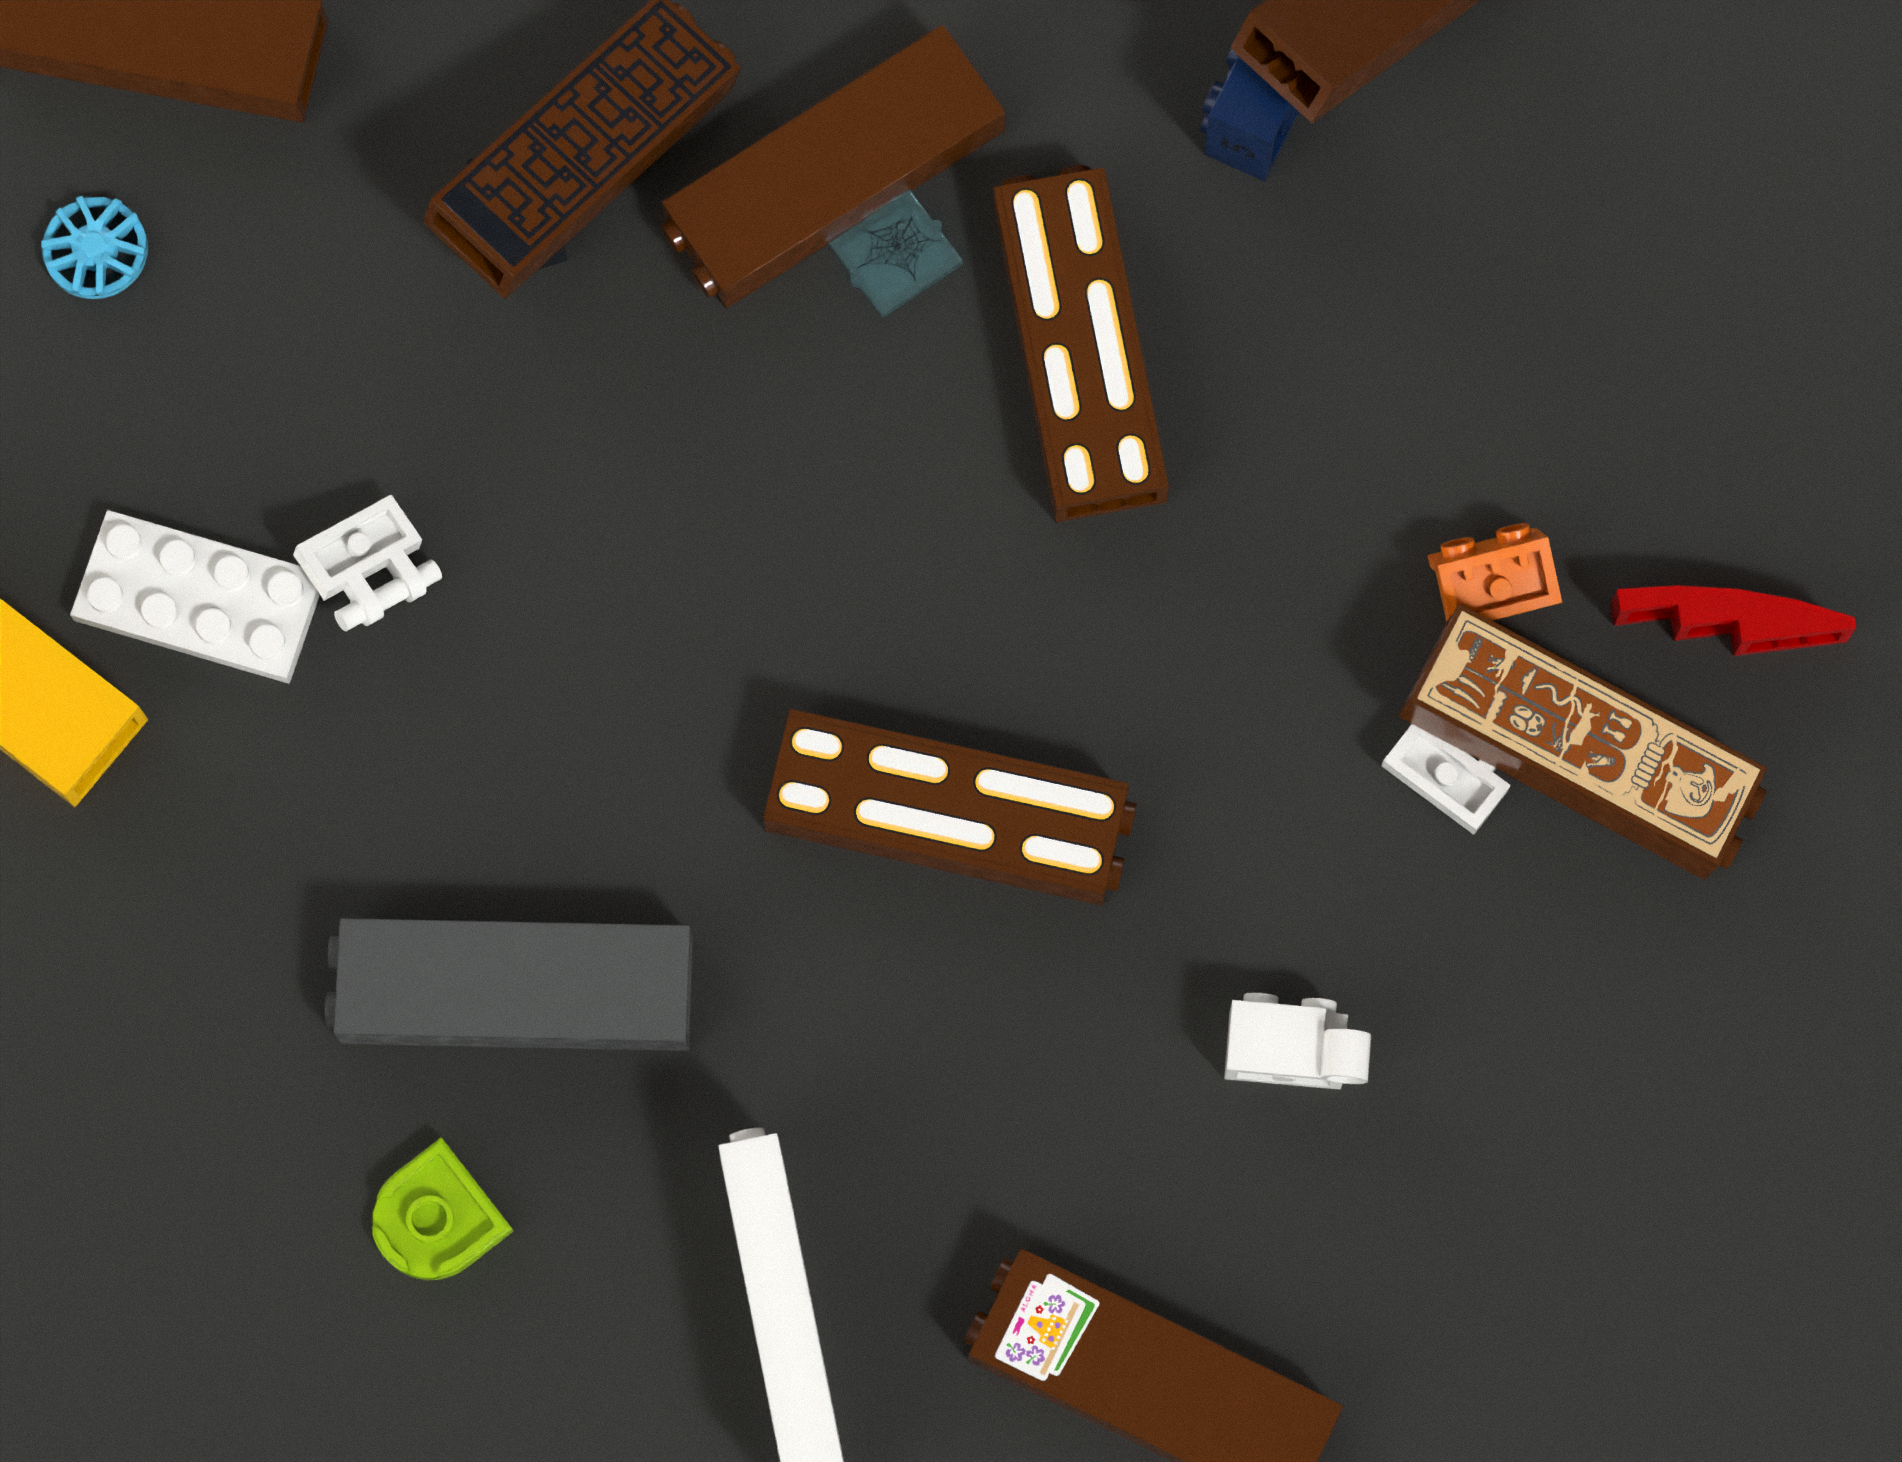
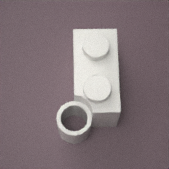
[1224,993,1371,1090]

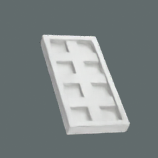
[70,510,320,684]

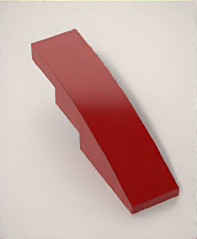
[1611,585,1856,656]

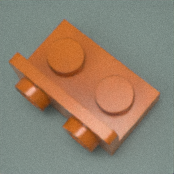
[1428,523,1562,622]

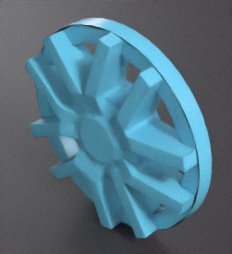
[41,196,148,299]

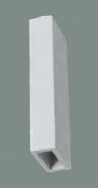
[718,1128,844,1462]

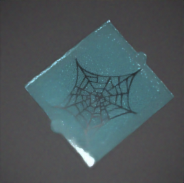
[830,190,963,318]

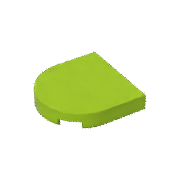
[372,1137,514,1280]

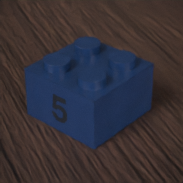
[1200,49,1299,182]

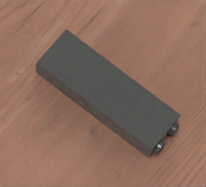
[325,918,693,1051]

